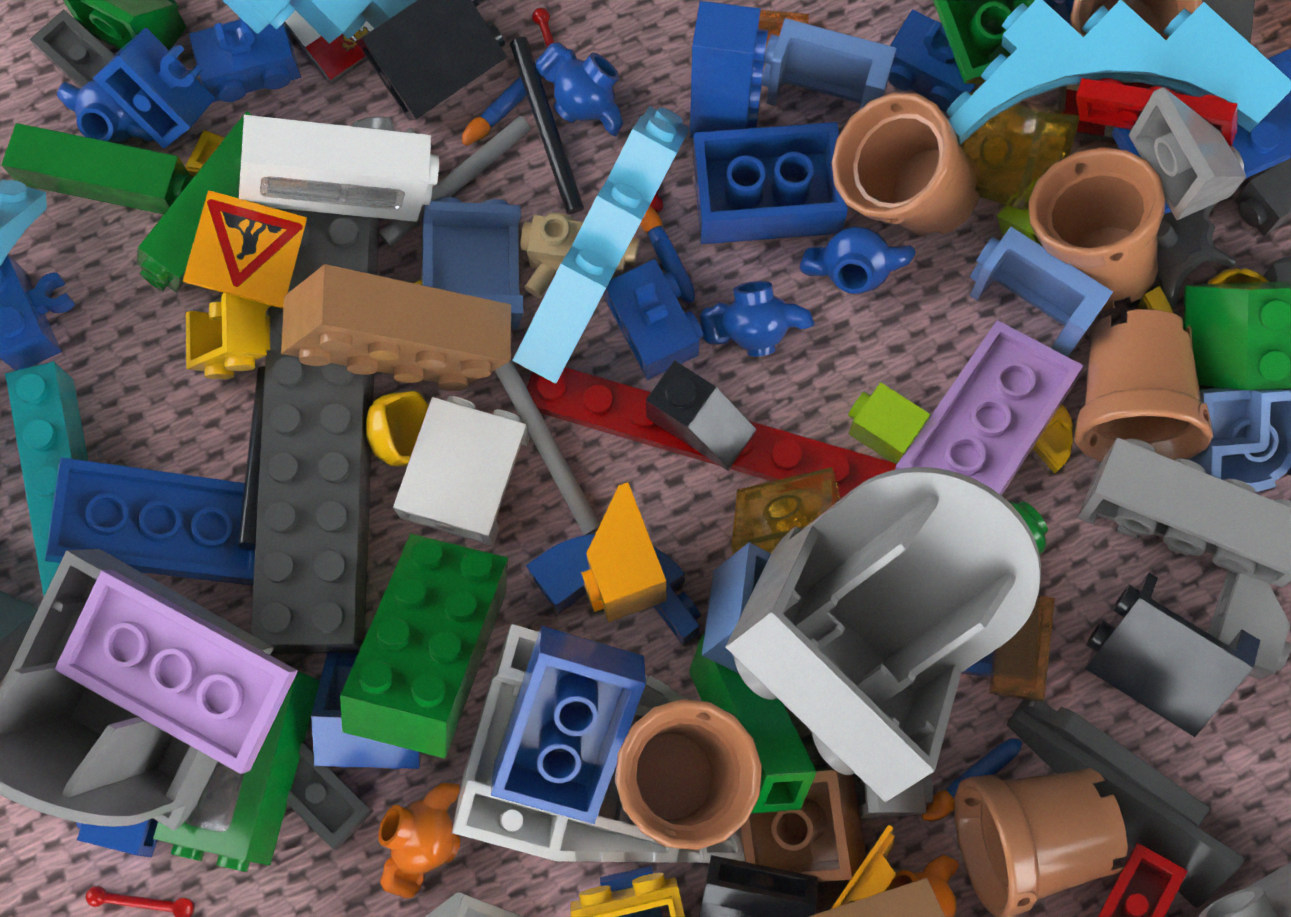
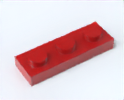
[1076,78,1238,146]

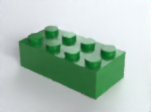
[340,533,508,759]

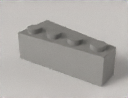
[1077,437,1291,587]

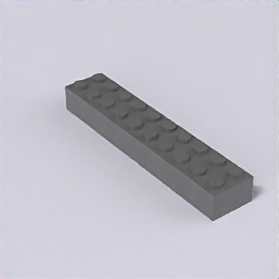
[251,208,380,654]

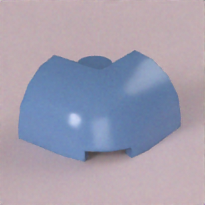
[1187,388,1291,492]

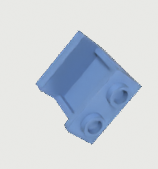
[762,18,897,109]
[422,197,523,330]
[969,227,1113,357]

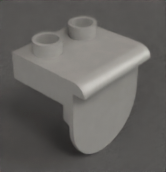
[725,467,1041,803]
[0,549,274,831]

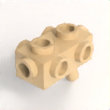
[521,213,639,298]

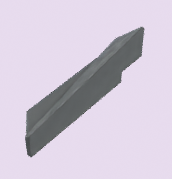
[1007,692,1245,908]

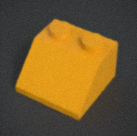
[581,482,667,622]

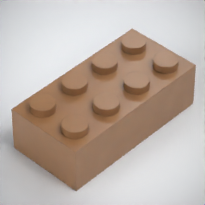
[281,264,511,391]

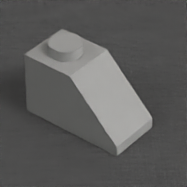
[1208,569,1291,680]

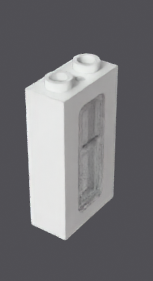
[239,115,439,222]

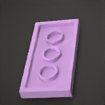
[895,320,1084,495]
[54,570,298,774]

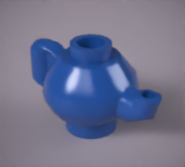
[536,42,623,136]
[57,80,155,144]
[799,226,916,294]
[700,281,815,357]

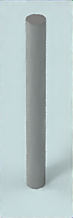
[378,116,531,247]
[495,358,600,535]

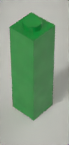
[1,123,192,214]
[689,635,817,813]

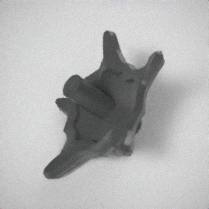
[1155,203,1236,310]

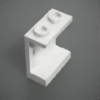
[393,396,530,546]

